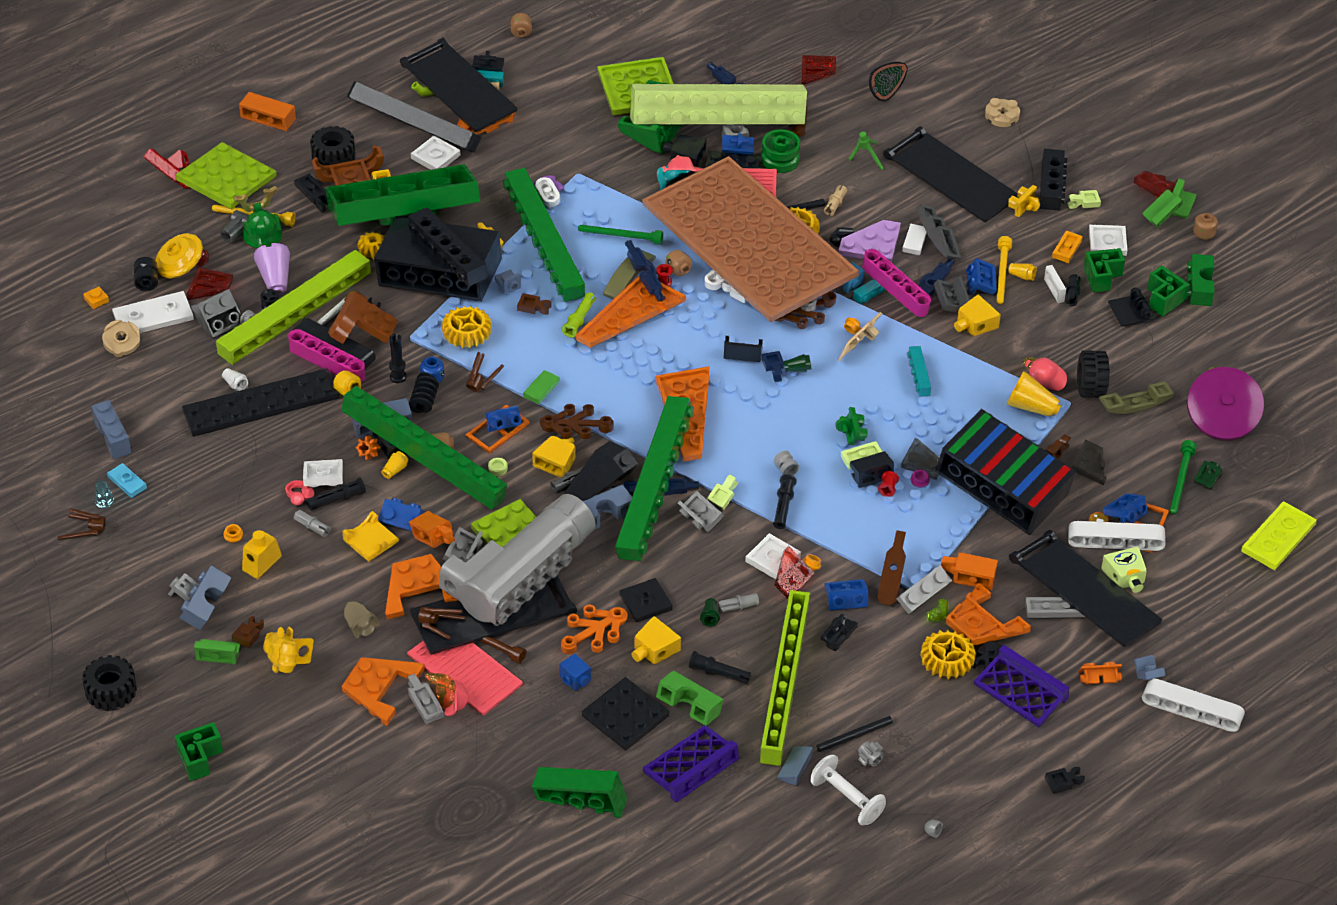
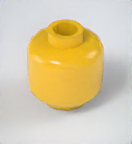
[333,370,361,396]

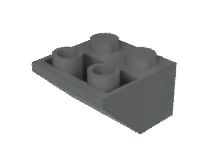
[191,289,242,338]

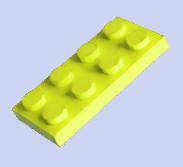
[1241,501,1317,570]

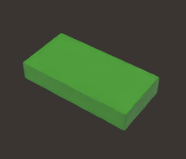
[523,370,560,404]

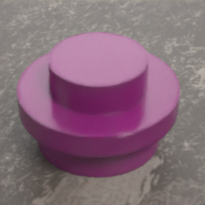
[910,470,930,488]

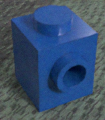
[559,654,591,691]

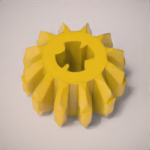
[358,231,385,261]

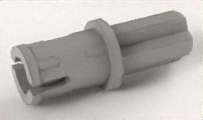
[294,510,331,538]
[719,593,759,612]

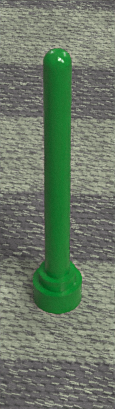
[578,225,663,245]
[1170,440,1197,514]

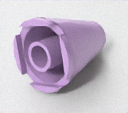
[254,243,290,295]

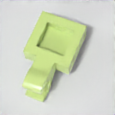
[1067,190,1101,209]
[707,475,738,510]

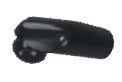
[830,227,854,246]

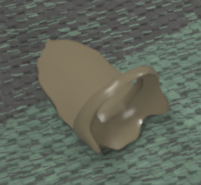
[344,601,381,638]

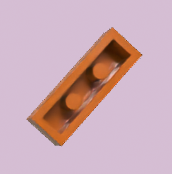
[239,92,296,131]

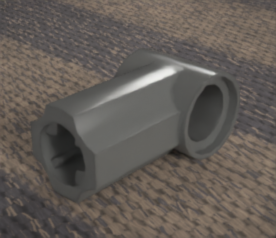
[220,210,249,243]

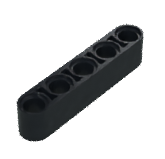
[293,318,376,369]

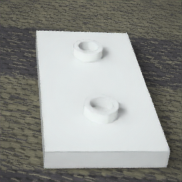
[112,291,194,338]

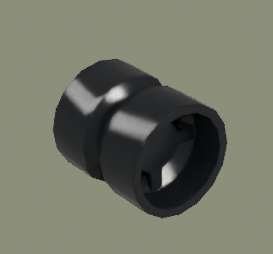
[133,257,158,291]

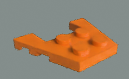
[385,554,457,620]
[946,583,1031,645]
[342,657,425,726]

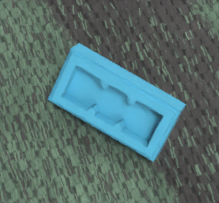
[107,463,147,498]

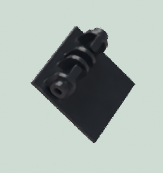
[1108,287,1156,327]

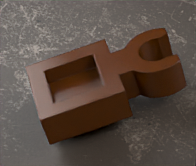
[517,293,552,315]
[1045,434,1071,459]
[232,616,264,648]

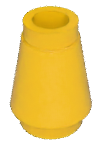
[1008,263,1037,281]
[381,451,409,479]

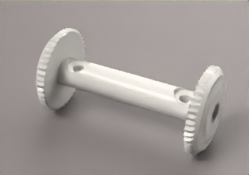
[811,755,886,825]

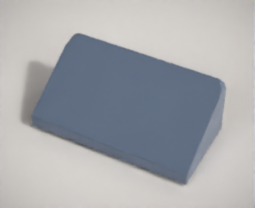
[777,746,813,786]

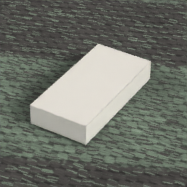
[902,224,927,255]
[1044,265,1066,303]

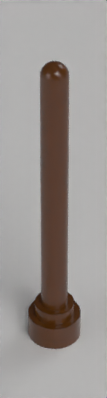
[479,636,527,664]

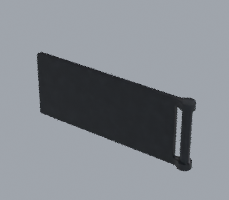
[400,37,517,132]
[883,126,1018,222]
[1009,530,1162,647]
[410,576,577,655]

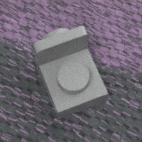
[168,573,199,600]

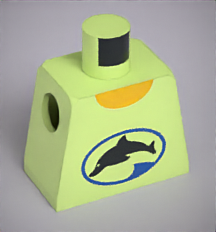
[1101,546,1147,593]

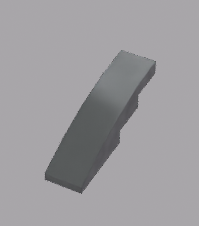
[917,204,961,260]

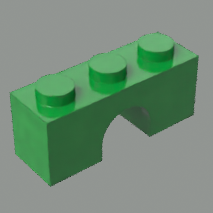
[1187,254,1214,306]

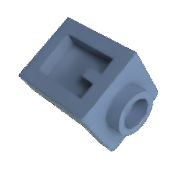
[495,270,521,294]
[1134,655,1166,680]

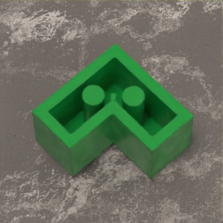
[1083,248,1125,293]
[1147,265,1189,317]
[174,722,223,781]

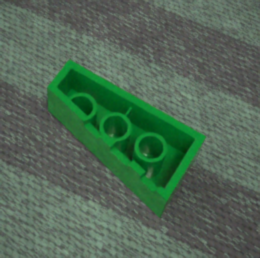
[532,767,627,818]

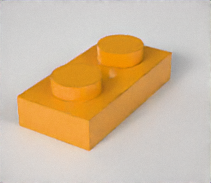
[1052,231,1083,263]

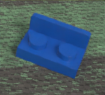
[966,258,997,295]
[1103,493,1147,523]
[824,579,868,610]

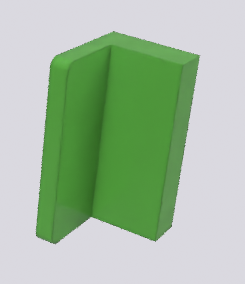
[1172,179,1197,219]
[1143,189,1183,229]
[194,639,241,664]

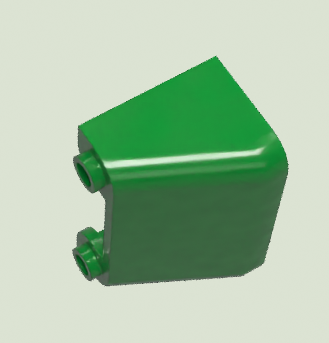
[618,80,683,154]

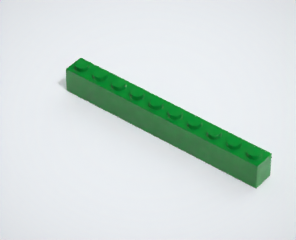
[503,167,585,302]
[341,386,507,510]
[615,396,694,561]

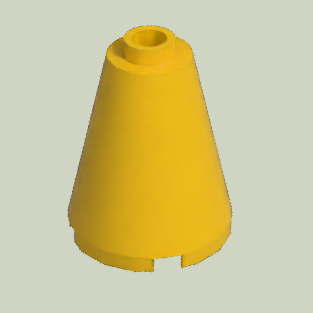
[1006,371,1061,417]

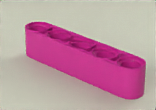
[862,249,931,317]
[288,329,366,383]

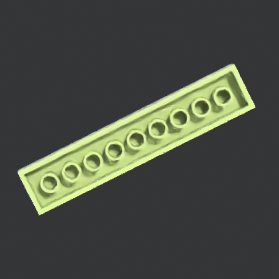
[630,84,807,124]

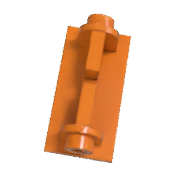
[1078,662,1122,685]

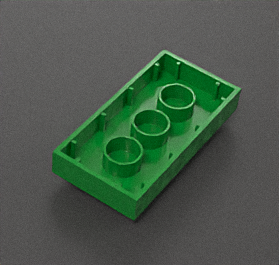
[325,164,480,226]

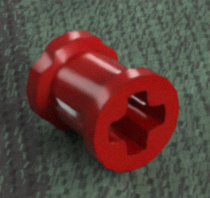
[656,264,673,287]
[878,471,899,497]

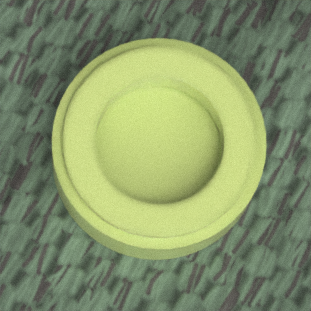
[488,458,508,476]

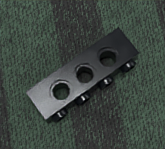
[1039,149,1068,211]

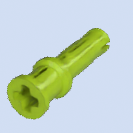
[561,293,596,338]

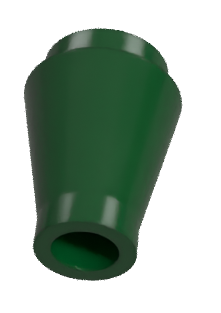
[784,354,812,372]
[700,598,720,627]

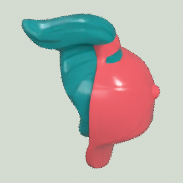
[657,155,703,190]

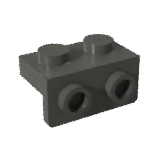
[934,276,970,313]

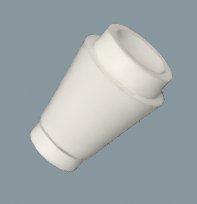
[222,368,248,391]

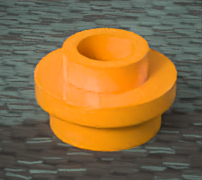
[843,317,861,335]
[223,524,243,543]
[802,554,821,571]

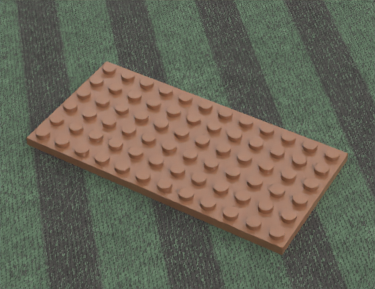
[642,156,859,322]

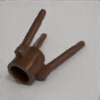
[466,352,504,392]
[58,508,106,540]
[418,607,465,639]

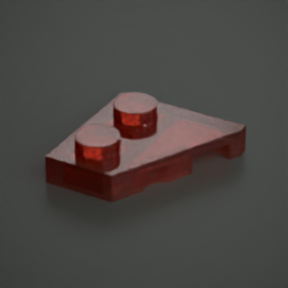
[801,55,836,85]
[1133,171,1178,198]
[186,267,234,300]
[774,546,815,599]

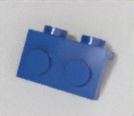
[378,498,425,532]

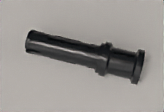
[389,334,407,383]
[773,474,797,529]
[306,477,366,511]
[689,651,751,684]

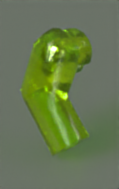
[926,599,948,622]

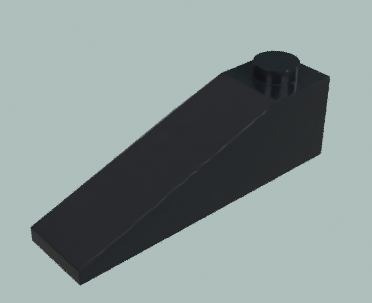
[564,441,639,501]

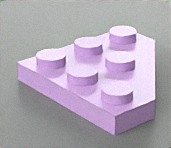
[839,220,901,263]

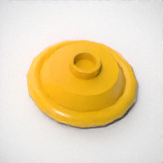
[155,233,203,279]

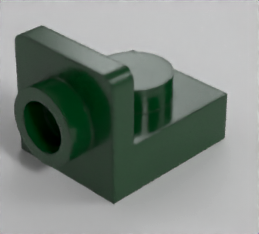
[1194,460,1223,490]

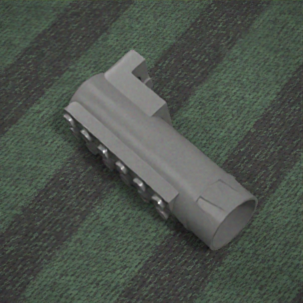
[439,494,595,626]

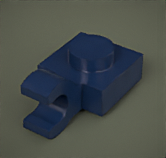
[761,351,784,382]

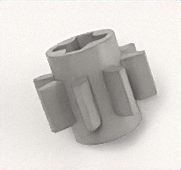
[858,741,883,767]

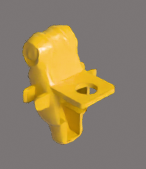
[263,627,314,673]

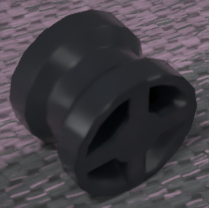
[260,289,279,309]

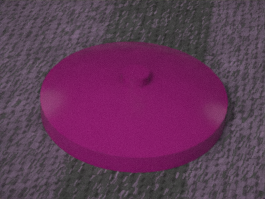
[1187,367,1264,441]

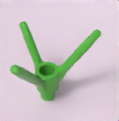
[849,132,883,170]

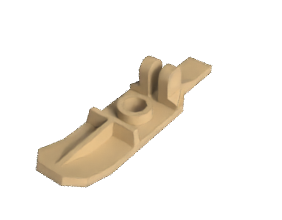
[838,312,882,361]

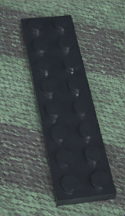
[182,368,339,437]

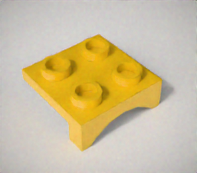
[342,511,399,562]

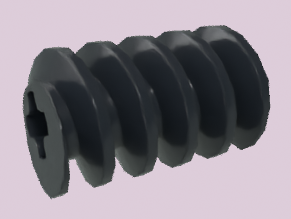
[409,372,439,413]

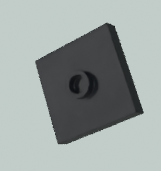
[619,578,673,623]

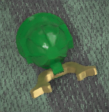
[233,186,282,248]

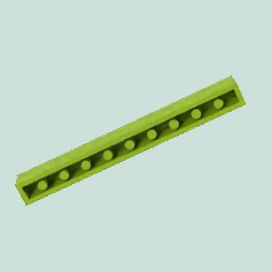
[216,250,371,365]
[760,590,810,766]

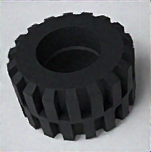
[310,126,356,166]
[1077,350,1110,398]
[82,655,137,711]

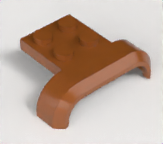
[312,145,384,185]
[328,291,398,344]

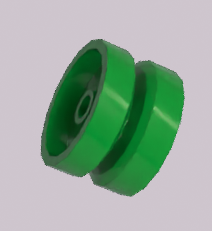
[761,129,800,173]

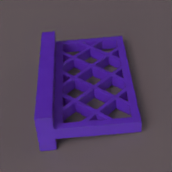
[974,645,1069,727]
[643,725,739,803]

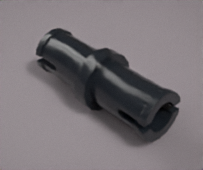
[1066,274,1081,306]

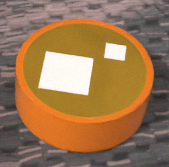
[1089,512,1109,522]

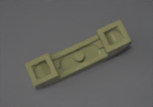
[603,250,656,299]
[1099,381,1174,414]

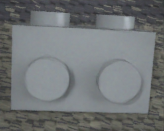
[677,490,724,532]
[442,527,483,563]

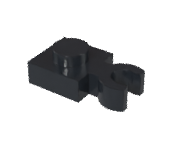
[974,641,1003,670]
[1045,767,1085,794]

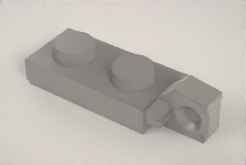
[407,674,445,724]

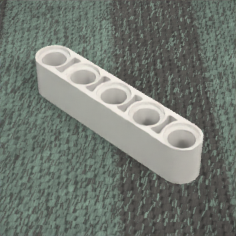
[1068,521,1165,551]
[1142,678,1245,732]

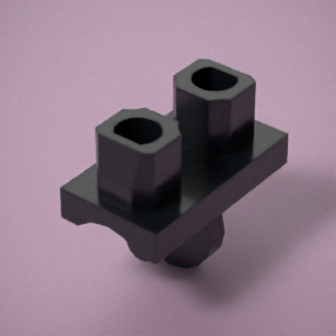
[472,51,505,72]
[821,613,858,651]

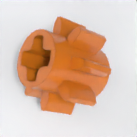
[356,435,381,460]

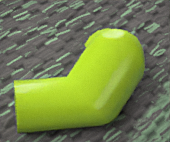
[411,81,434,97]

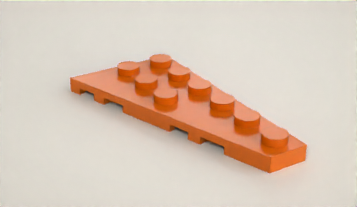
[576,275,686,348]
[655,366,710,462]

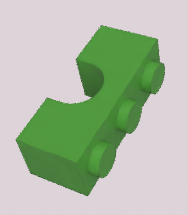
[656,670,723,726]

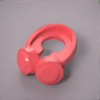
[285,480,315,505]

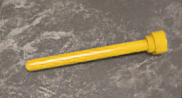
[212,205,295,227]
[997,236,1012,304]

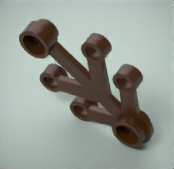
[774,291,836,329]
[539,404,614,439]

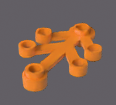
[561,604,628,654]

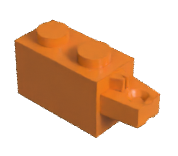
[409,511,455,548]
[941,552,998,590]

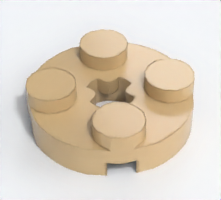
[985,98,1020,127]
[102,320,140,357]

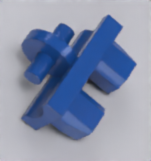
[722,133,754,155]
[485,406,521,432]

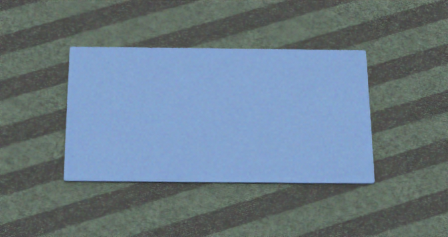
[410,174,1071,589]

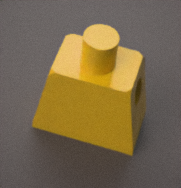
[954,294,1001,336]
[532,436,576,477]
[242,530,282,579]
[631,616,681,664]

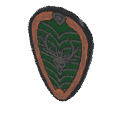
[869,62,908,102]

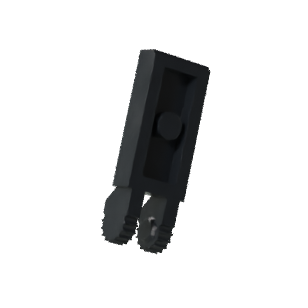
[294,174,328,212]

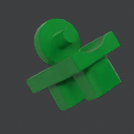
[835,407,868,445]

